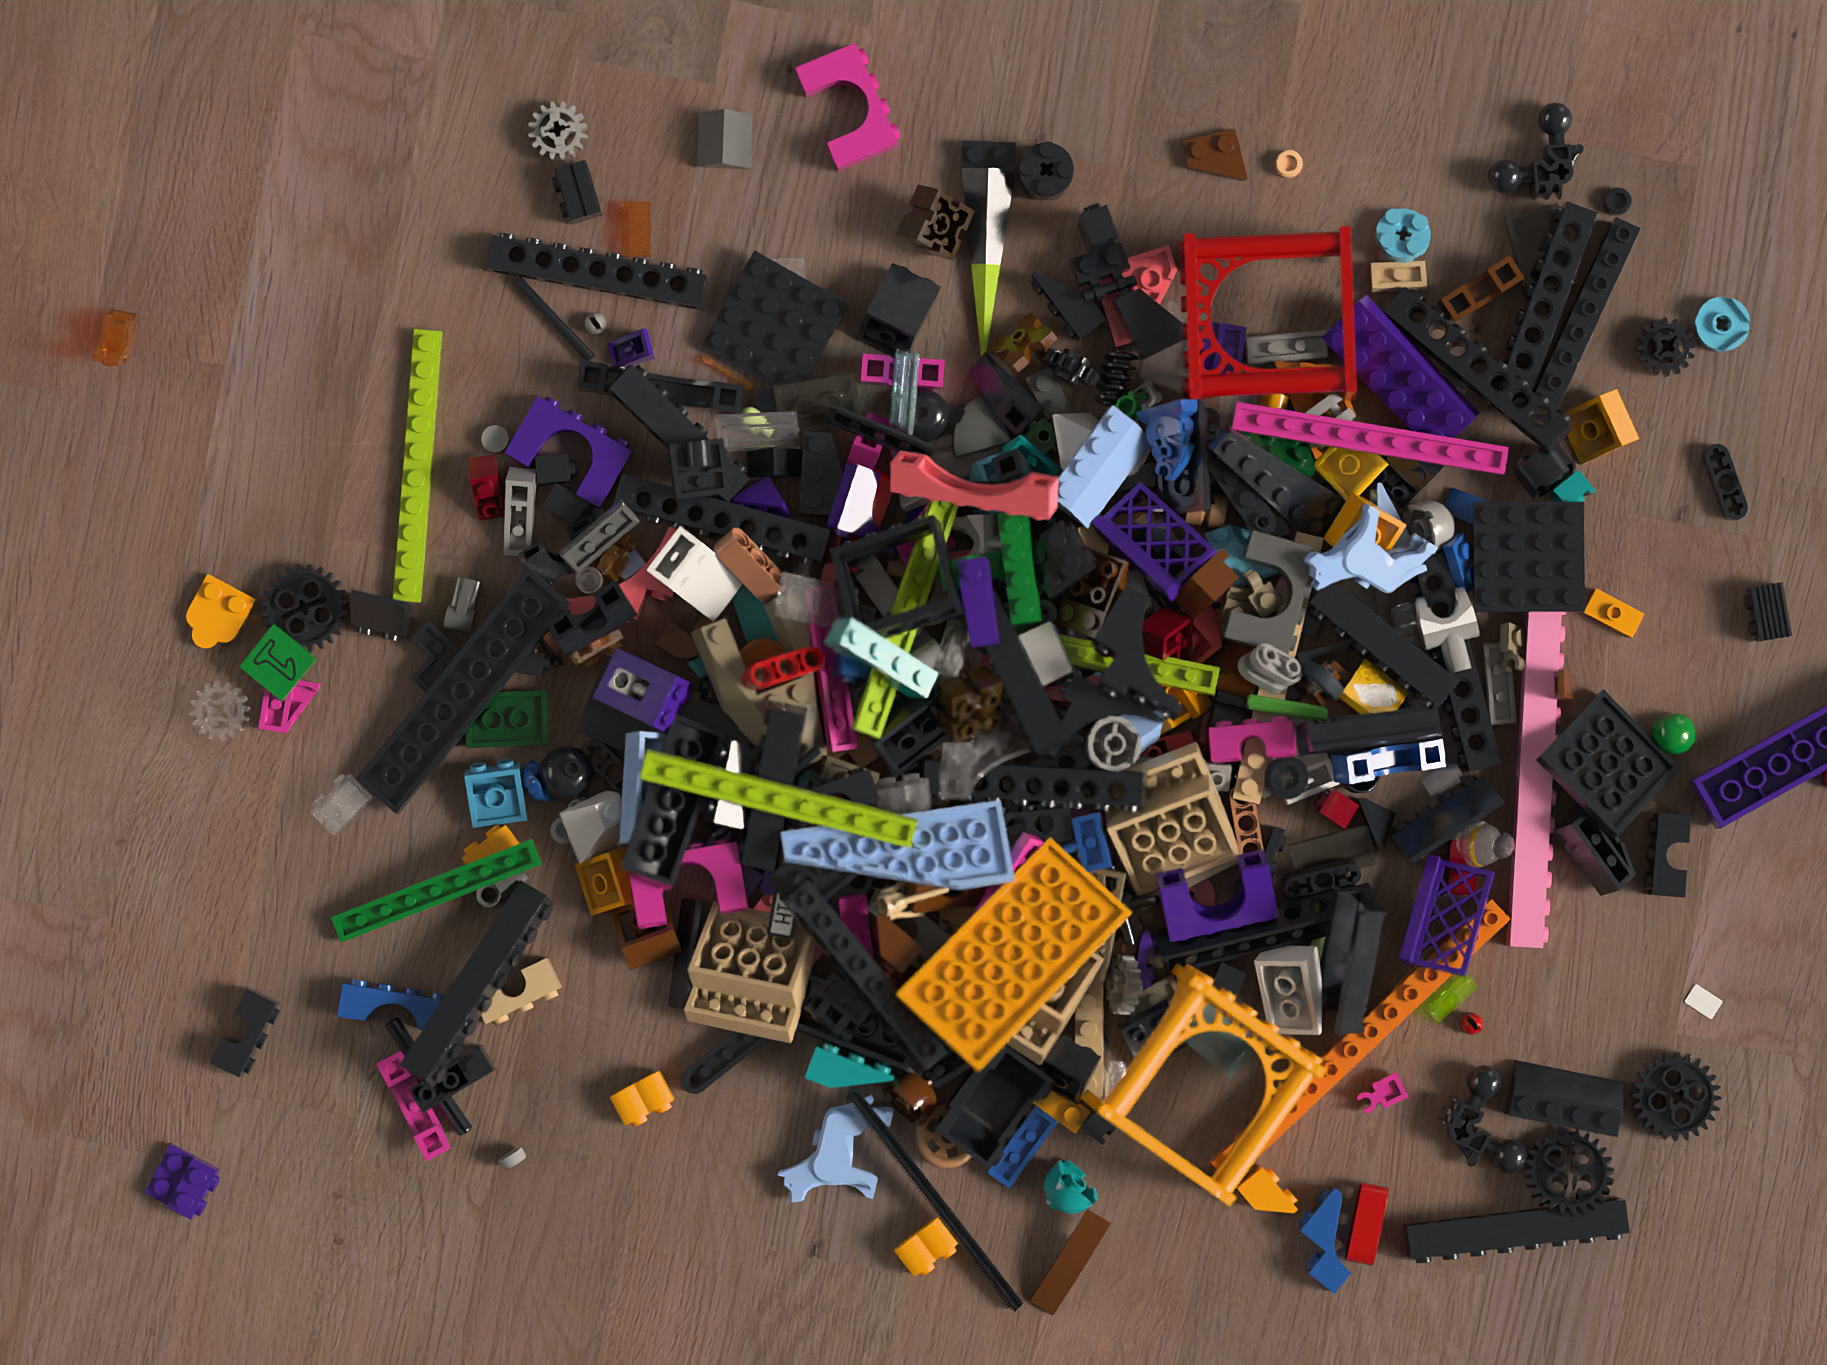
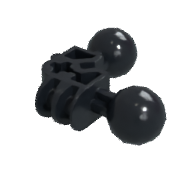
[1488,102,1584,201]
[1437,1065,1527,1174]

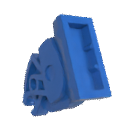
[1137,399,1197,480]

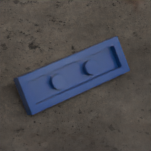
[987,1105,1058,1189]

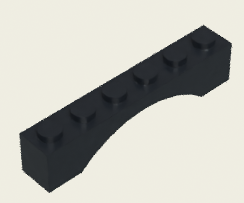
[576,360,744,416]

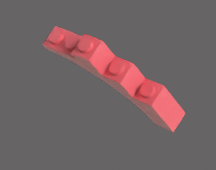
[565,527,696,644]

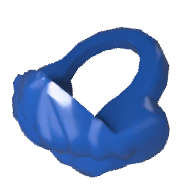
[522,760,555,802]

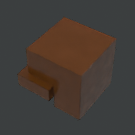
[1174,548,1239,620]

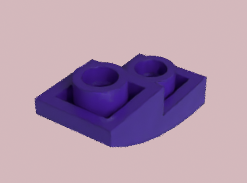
[1136,930,1159,989]

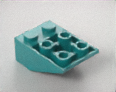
[805,1042,894,1088]

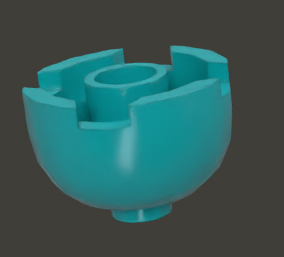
[1044,1160,1098,1215]

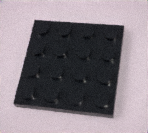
[702,250,850,399]
[1473,502,1585,613]
[1536,689,1680,839]

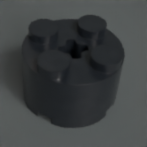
[1019,141,1074,201]
[1513,445,1577,501]

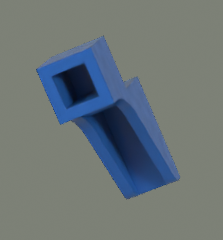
[1298,1186,1351,1294]

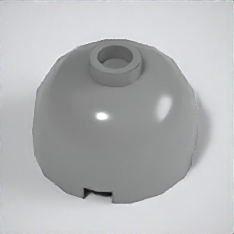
[1403,500,1455,555]
[1084,716,1141,771]

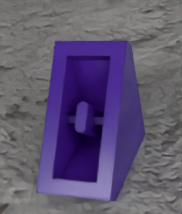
[608,328,655,368]
[733,476,792,519]

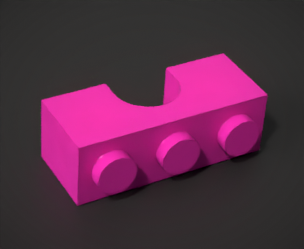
[861,354,945,391]
[1209,717,1297,763]

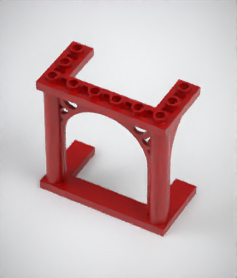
[1179,226,1357,401]

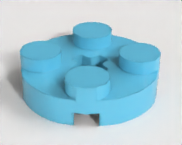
[1375,208,1431,263]
[1693,297,1750,352]

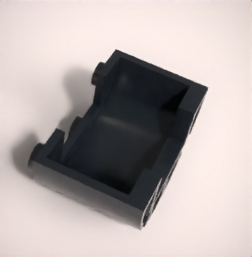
[935,1044,1054,1169]

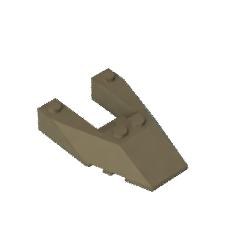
[691,590,827,765]

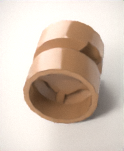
[1184,493,1228,529]

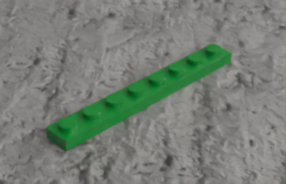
[331,839,542,943]

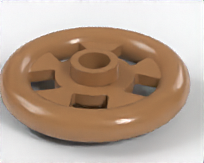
[914,1102,971,1169]

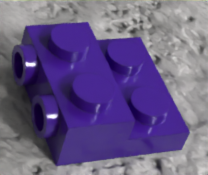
[144,1144,221,1220]

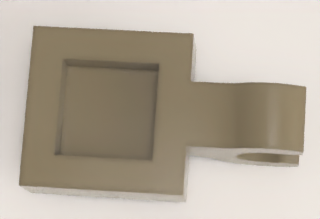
[1241,569,1284,618]
[1499,623,1526,673]

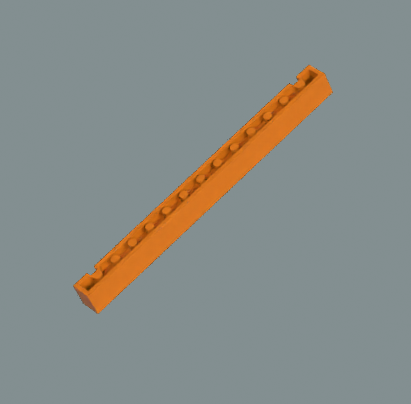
[1209,899,1510,1169]

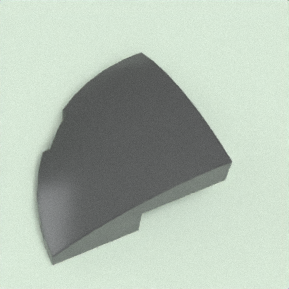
[952,395,1011,457]

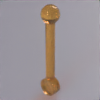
[703,355,753,391]

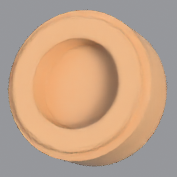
[1275,150,1303,178]

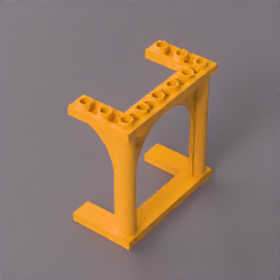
[1081,964,1327,1206]

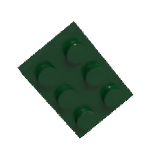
[1227,423,1316,476]
[466,690,549,748]

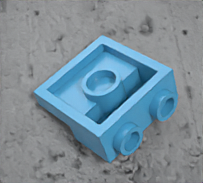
[464,759,528,828]

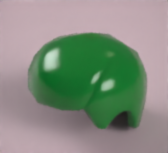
[1651,713,1696,755]

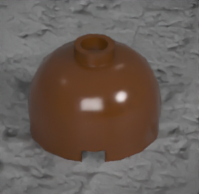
[882,1072,937,1126]

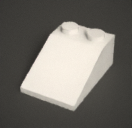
[1254,946,1322,1035]

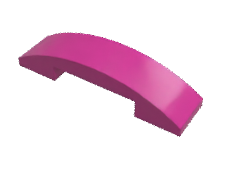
[377,1051,451,1161]

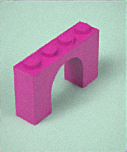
[795,43,901,172]
[630,839,749,929]

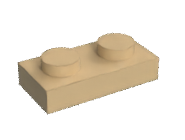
[1370,261,1427,292]

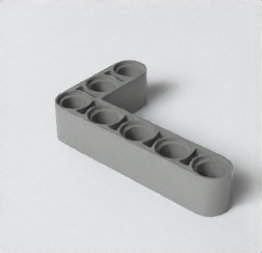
[850,554,947,669]

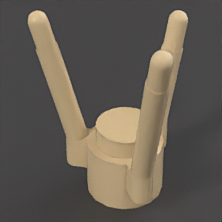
[877,880,949,920]

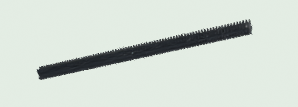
[846,1087,1023,1312]

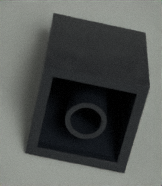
[856,263,941,359]

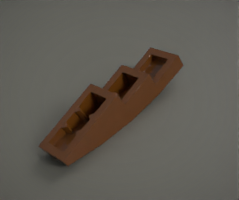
[1030,1209,1111,1315]

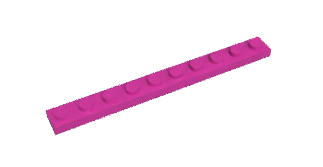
[1232,402,1509,475]

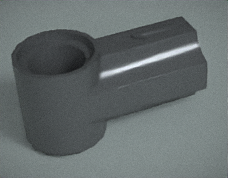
[443,577,481,634]
[476,872,529,908]

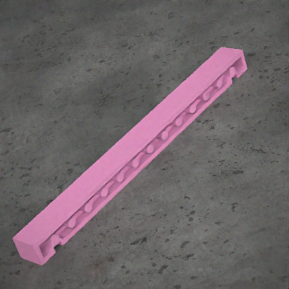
[1506,612,1566,948]

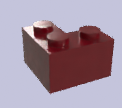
[1142,605,1194,662]

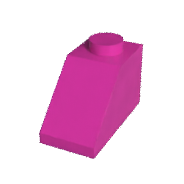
[845,412,893,470]

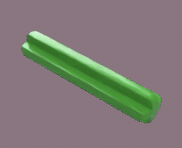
[1246,694,1328,721]

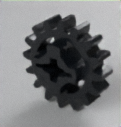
[1635,317,1696,377]
[1042,348,1100,388]

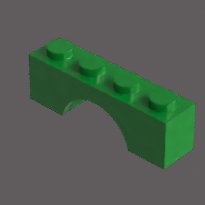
[998,513,1042,626]

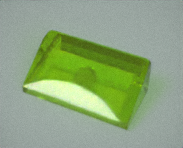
[1425,973,1477,1023]

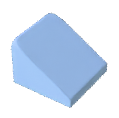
[609,544,646,581]

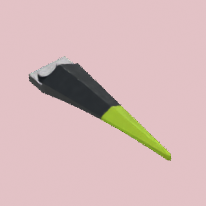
[961,141,1016,356]

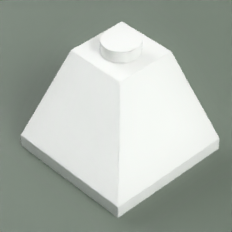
[1052,413,1099,469]
[559,790,622,863]

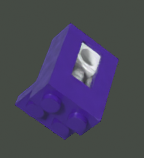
[593,648,693,733]

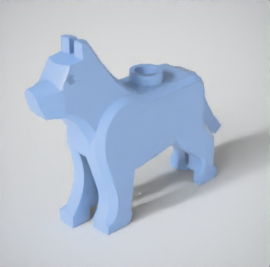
[1304,503,1438,593]
[778,1095,894,1202]

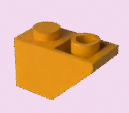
[1236,1165,1298,1213]

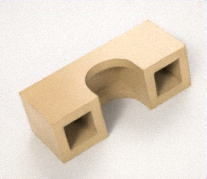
[481,958,562,1026]

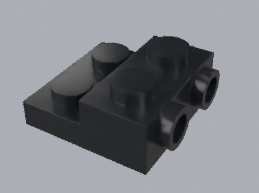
[1031,520,1097,599]

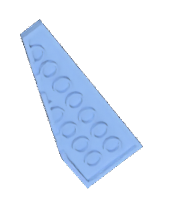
[781,800,1014,890]

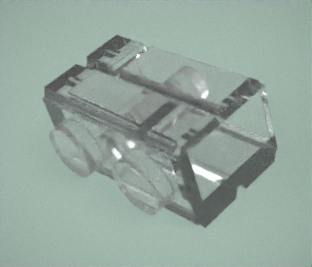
[310,774,374,836]

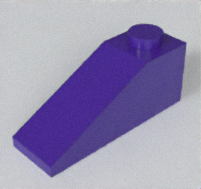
[958,557,999,647]

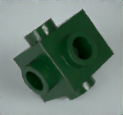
[1024,417,1058,456]

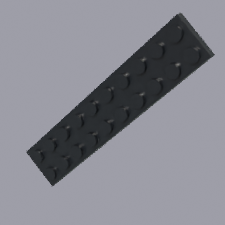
[356,568,571,814]

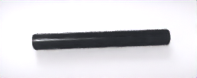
[385,1017,472,1136]

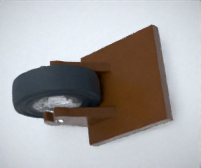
[1299,659,1361,720]

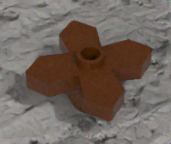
[990,313,1057,373]

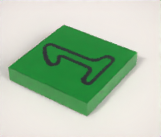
[239,624,317,701]

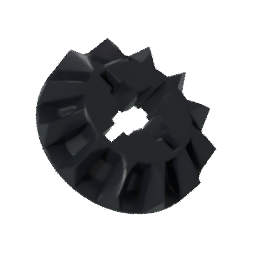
[1264,757,1309,800]

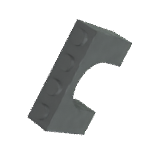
[1221,531,1316,655]

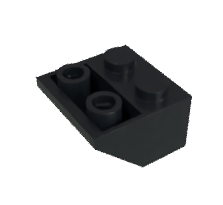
[1374,426,1444,508]

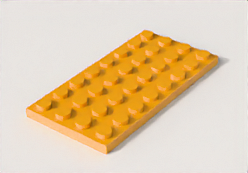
[897,838,1131,1072]

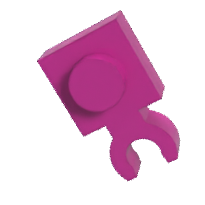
[1356,1072,1409,1113]

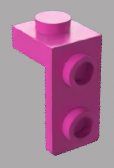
[839,893,873,957]

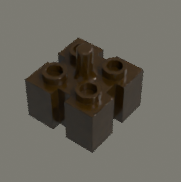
[896,184,975,261]
[937,665,1003,744]

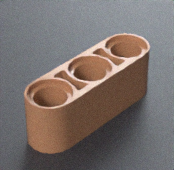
[714,528,788,603]
[1228,786,1263,854]

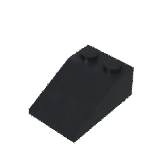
[350,589,415,642]

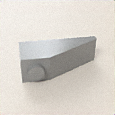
[504,467,537,556]

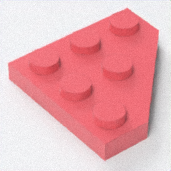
[1098,245,1177,348]

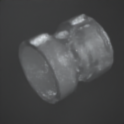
[575,566,605,595]

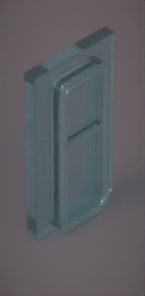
[890,349,920,435]
[1180,1004,1255,1080]

